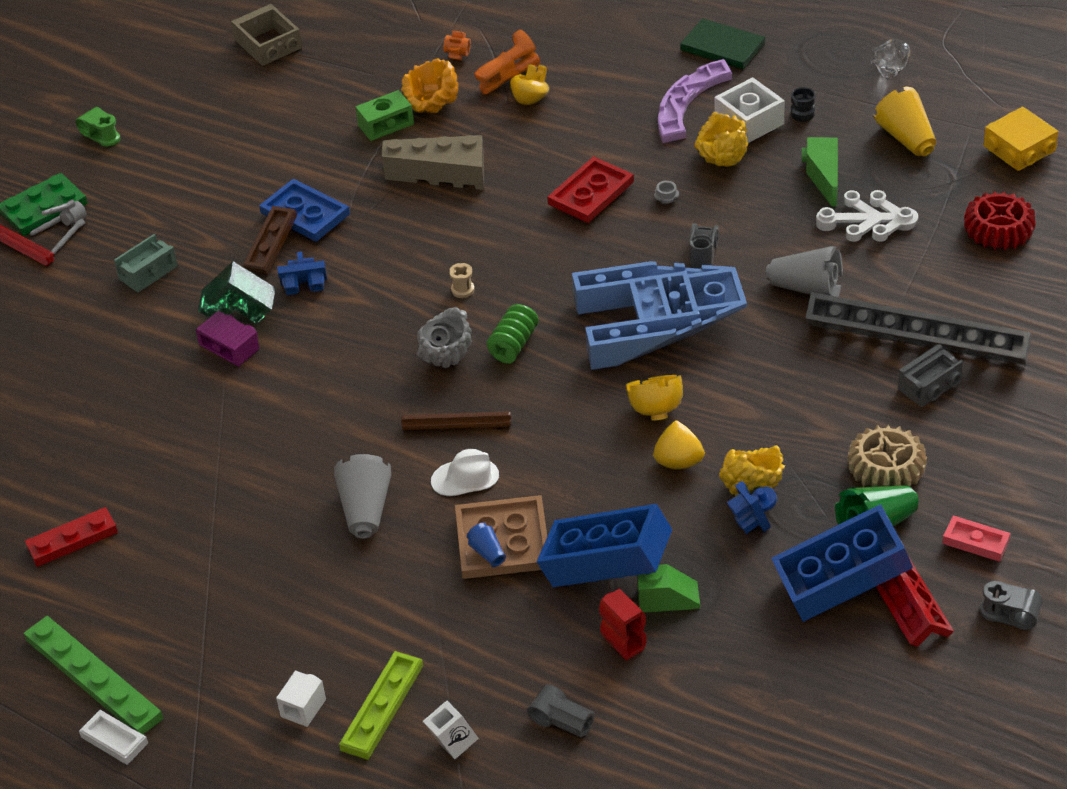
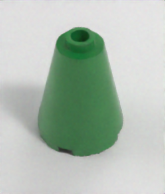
[834,485,919,527]

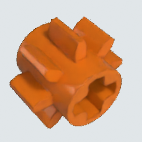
[443,31,471,61]

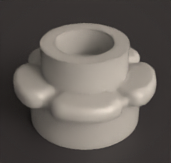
[654,181,679,204]

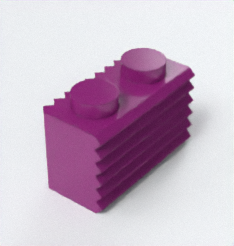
[195,311,260,367]

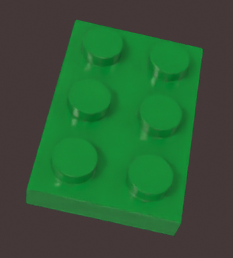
[0,173,88,237]

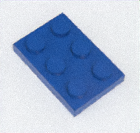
[259,179,350,242]

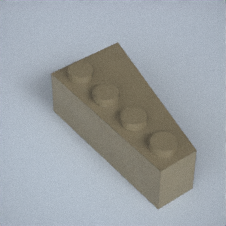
[382,135,484,190]

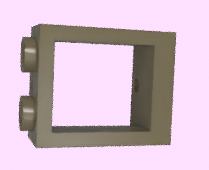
[231,4,302,66]

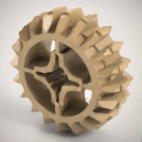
[847,424,927,487]

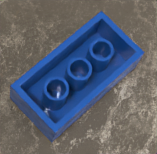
[537,504,672,587]
[771,504,913,622]

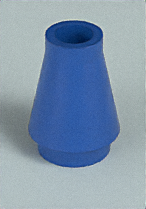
[467,523,506,567]

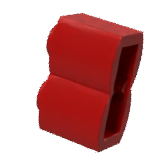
[599,588,647,661]

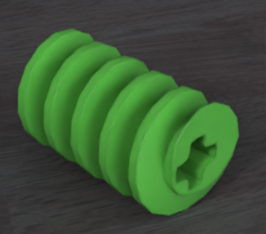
[487,304,539,364]

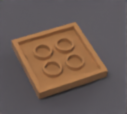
[455,495,547,579]

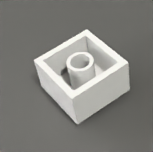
[714,77,785,143]

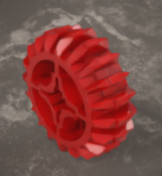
[964,191,1036,251]

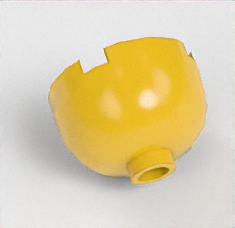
[626,375,683,420]

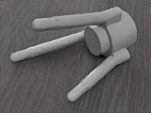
[30,200,87,255]

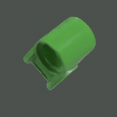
[75,107,120,147]

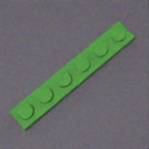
[24,615,164,735]

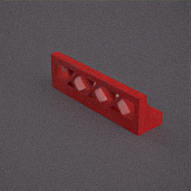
[876,558,954,647]

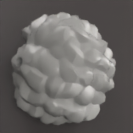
[416,307,472,368]

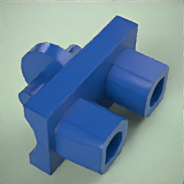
[277,251,327,295]
[727,481,777,534]

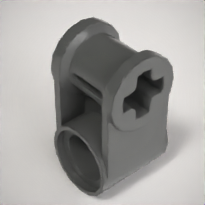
[689,223,719,269]
[979,581,1042,630]

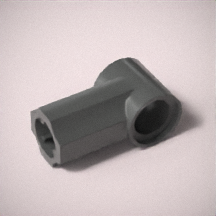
[527,685,595,737]

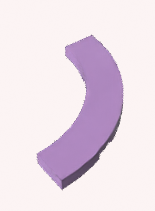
[658,59,732,143]

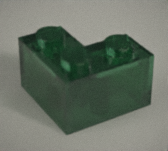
[198,261,276,323]

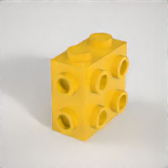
[983,106,1058,171]

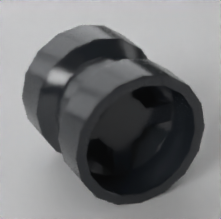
[791,87,816,122]

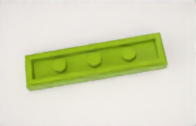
[339,651,423,760]

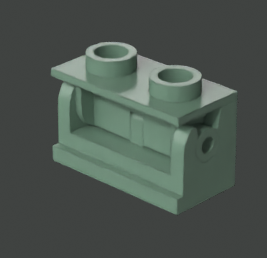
[114,234,178,293]

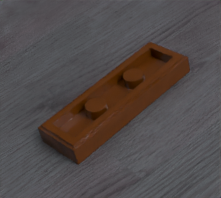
[242,206,297,275]

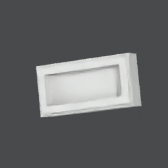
[79,710,148,765]

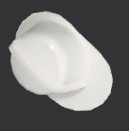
[431,449,499,496]

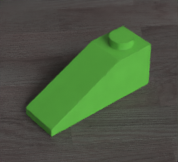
[802,137,838,206]

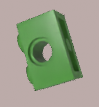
[355,90,414,141]

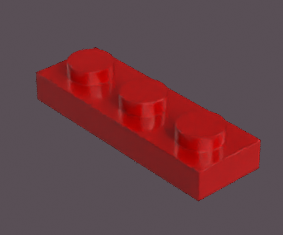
[25,507,118,567]

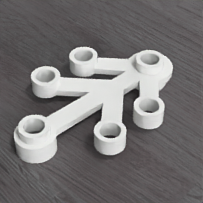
[816,190,918,242]

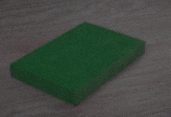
[680,18,765,69]

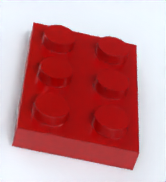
[547,156,634,223]

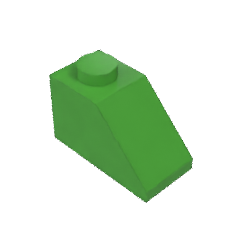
[637,564,700,613]

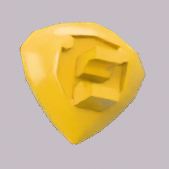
[510,64,549,105]
[653,421,705,470]

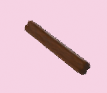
[401,411,512,430]

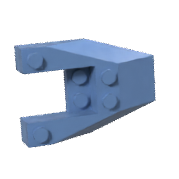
[572,261,747,370]

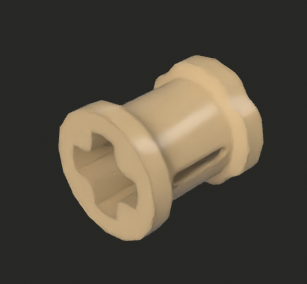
[449,263,475,298]

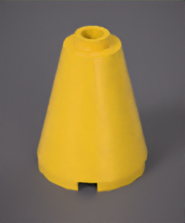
[873,87,936,156]

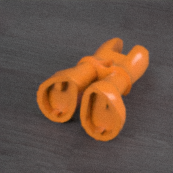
[474,29,541,94]

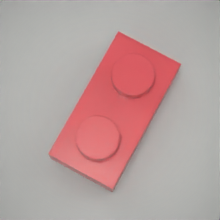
[942,515,1011,562]

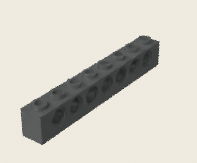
[805,292,1032,366]

